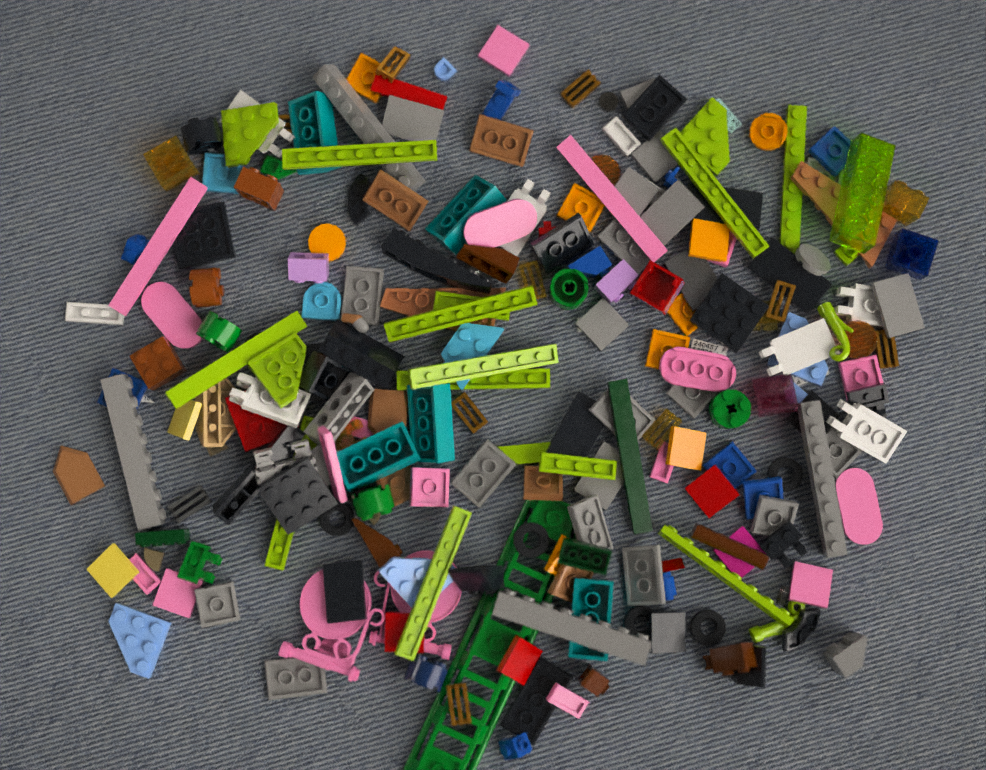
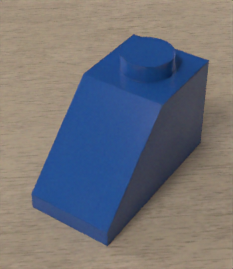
[567,246,612,278]

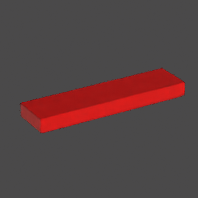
[370,74,448,110]

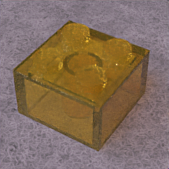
[143,135,199,192]
[875,181,929,226]

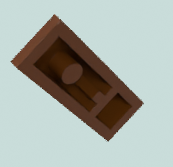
[456,244,520,284]
[352,518,403,568]

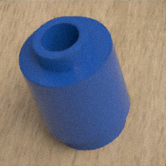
[663,571,677,601]

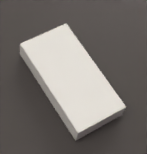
[602,116,641,157]

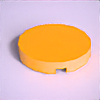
[750,113,787,151]
[308,224,346,261]

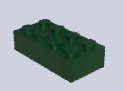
[135,529,190,547]
[558,537,612,575]

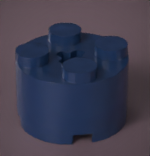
[403,654,448,693]

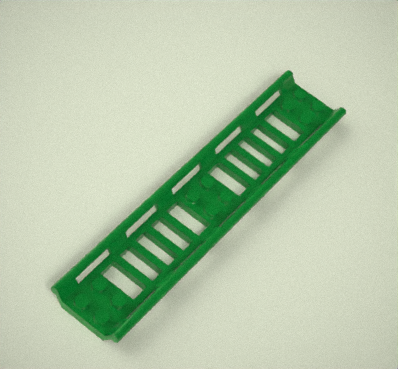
[403,500,577,770]

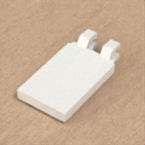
[219,90,295,158]
[498,179,550,257]
[834,284,884,328]
[758,318,839,377]
[229,372,311,429]
[826,399,907,463]

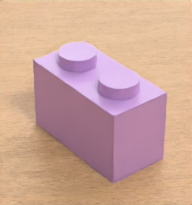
[288,252,329,283]
[594,259,639,304]

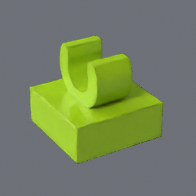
[834,241,858,266]

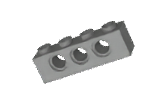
[303,372,375,446]

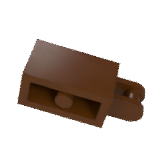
[702,642,757,676]

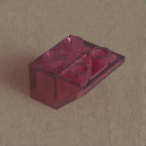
[752,374,798,417]

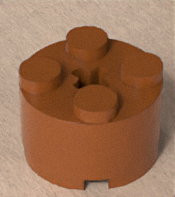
[189,268,225,308]

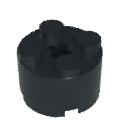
[180,117,224,155]

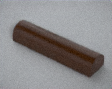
[690,523,769,570]

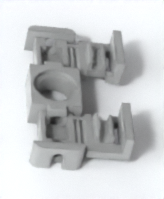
[253,439,318,485]

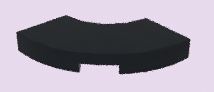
[348,173,371,226]
[782,607,820,652]

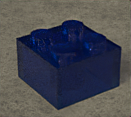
[884,228,939,280]

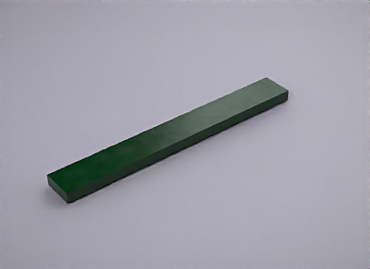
[607,379,653,535]

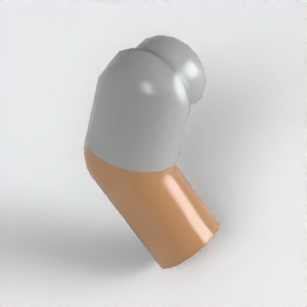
[342,313,369,333]

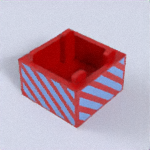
[630,260,685,315]

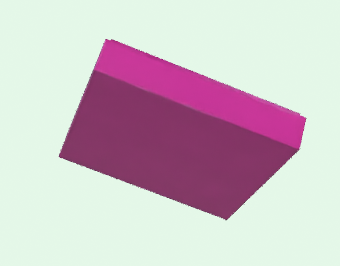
[713,526,766,578]

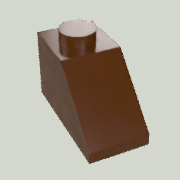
[578,664,610,697]

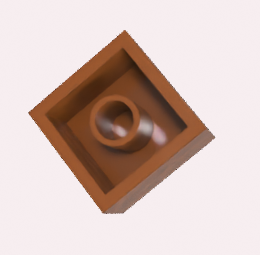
[234,167,284,211]
[129,336,187,391]

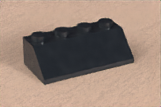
[318,319,404,389]

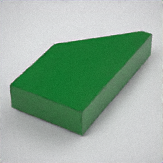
[260,155,297,180]

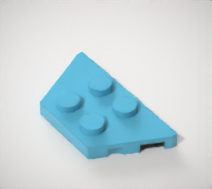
[441,323,504,391]

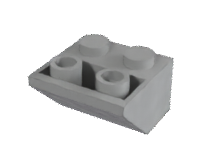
[823,632,867,678]

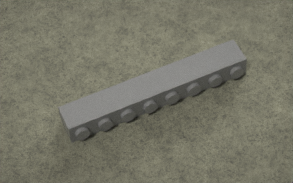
[312,64,426,192]
[100,374,166,530]
[796,400,848,558]
[492,589,652,666]

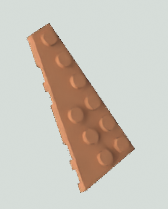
[790,161,897,269]
[380,287,506,332]

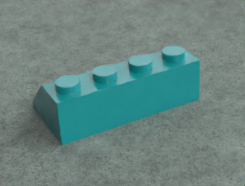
[288,91,341,175]
[425,174,506,255]
[407,383,455,463]
[336,421,421,493]
[568,578,614,661]

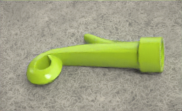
[817,302,854,361]
[748,601,805,643]

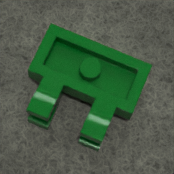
[177,541,222,584]

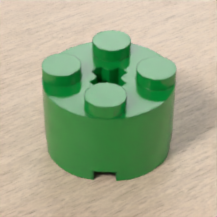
[549,269,589,310]
[196,310,243,353]
[709,389,751,429]
[351,483,395,521]

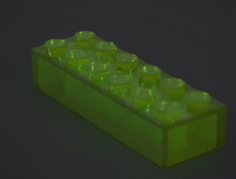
[829,132,896,254]

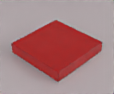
[685,464,740,518]
[384,612,425,653]
[497,635,543,685]

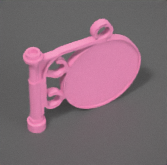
[369,550,462,660]
[279,569,385,682]

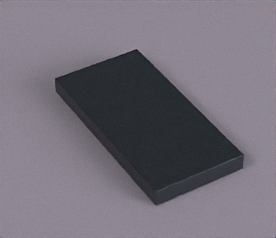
[687,182,763,230]
[748,237,832,314]
[546,391,604,477]
[500,657,574,746]

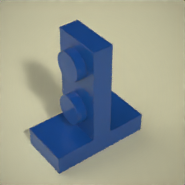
[482,80,522,120]

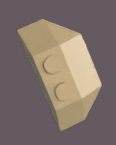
[195,378,236,447]

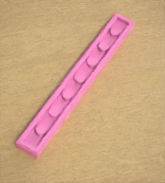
[556,135,668,262]
[108,177,208,316]

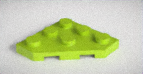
[680,97,730,177]
[221,102,279,168]
[247,332,307,409]

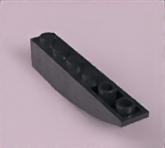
[381,228,491,294]
[213,425,305,526]

